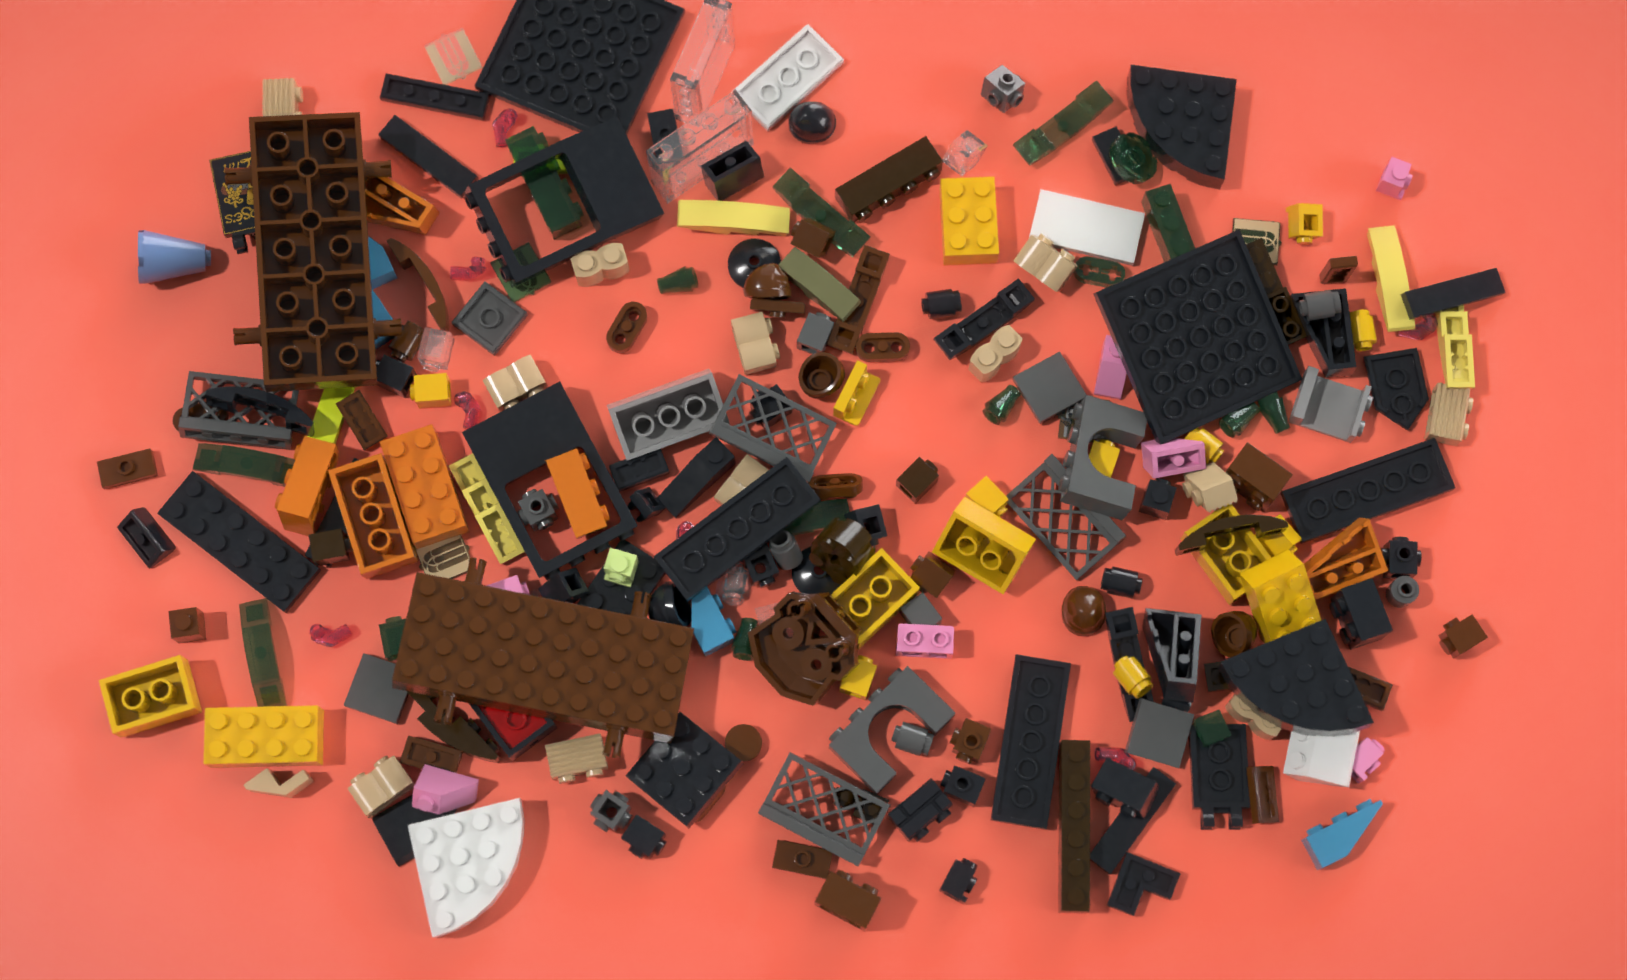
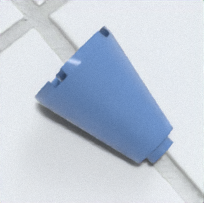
[138,230,211,284]

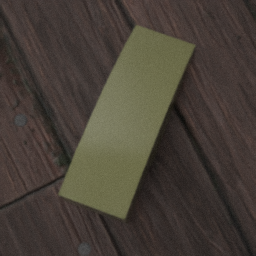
[779,247,861,322]

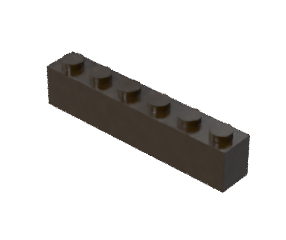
[1058,740,1090,914]

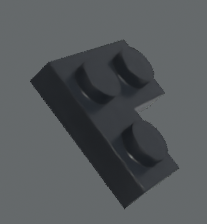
[1106,852,1180,916]

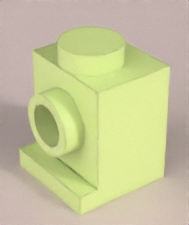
[603,548,639,588]

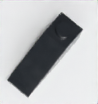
[658,437,736,519]

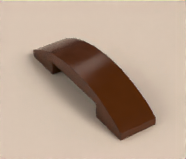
[387,238,450,336]
[827,245,890,354]

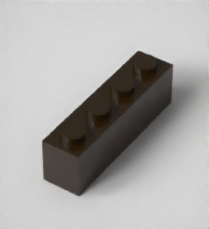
[835,136,943,223]

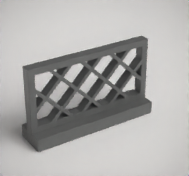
[178,371,299,450]
[708,374,837,482]
[1006,454,1126,580]
[758,752,891,866]

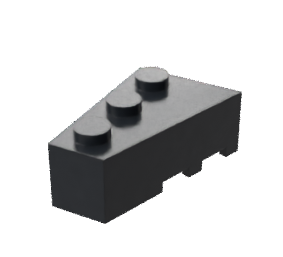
[1290,288,1356,378]
[1142,608,1202,703]

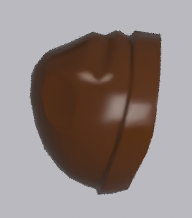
[743,263,792,300]
[798,352,845,399]
[1062,586,1106,637]
[1211,611,1257,658]

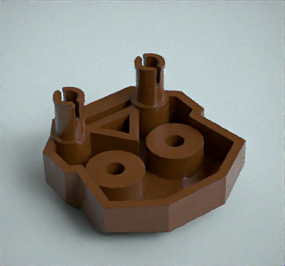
[748,591,862,706]

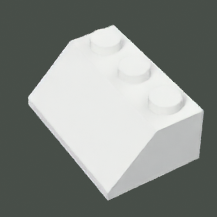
[1283,731,1360,788]

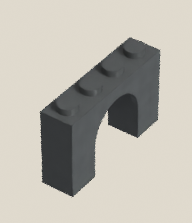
[1058,395,1147,520]
[829,666,956,794]

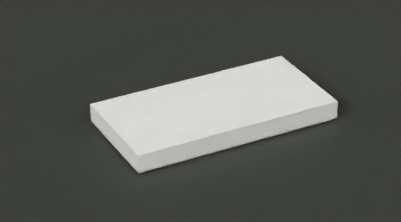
[731,24,844,131]
[1029,189,1145,266]

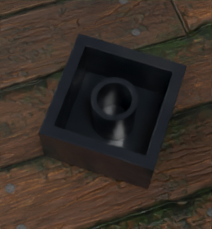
[1329,578,1393,650]

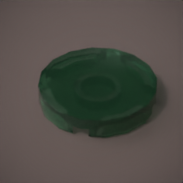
[1109,132,1157,184]

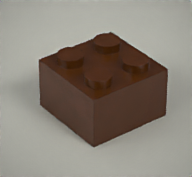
[1226,442,1293,512]
[814,869,882,932]

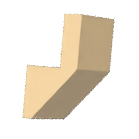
[244,768,314,798]

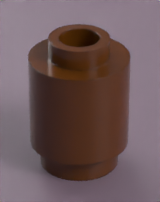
[388,321,426,363]

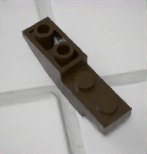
[1246,238,1307,345]
[407,691,502,763]

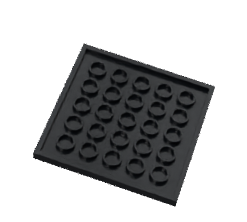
[474,0,685,135]
[1093,229,1303,444]

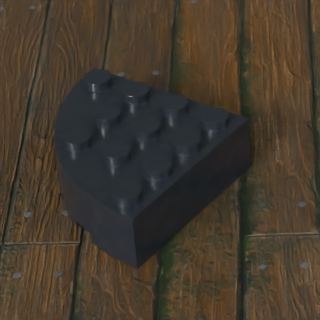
[1127,64,1237,190]
[1218,619,1374,736]

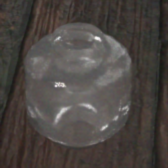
[716,563,753,606]

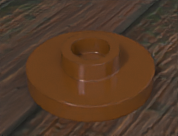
[725,724,762,762]

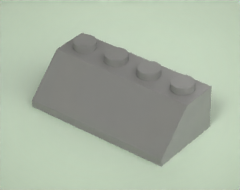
[607,368,730,460]

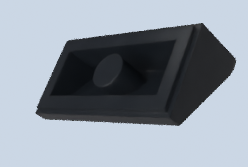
[117,507,176,569]

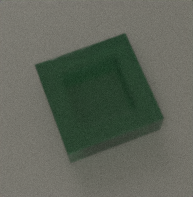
[1193,709,1231,747]

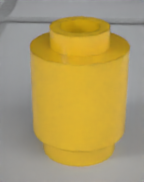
[1349,310,1377,351]
[1185,428,1224,465]
[1113,656,1153,699]

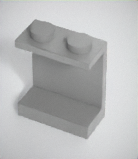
[1288,366,1373,443]

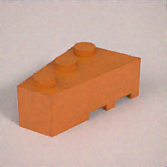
[365,177,440,235]
[275,436,339,537]
[546,448,611,539]
[1304,517,1388,600]

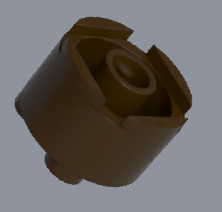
[809,517,876,584]

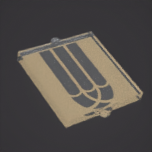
[423,27,483,85]

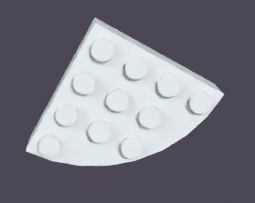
[408,798,525,938]

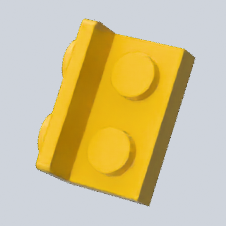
[833,360,880,427]

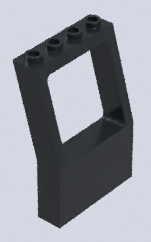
[464,116,664,288]
[462,381,638,580]

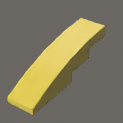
[677,200,790,236]
[1367,225,1415,332]
[1435,305,1475,389]
[448,453,525,564]

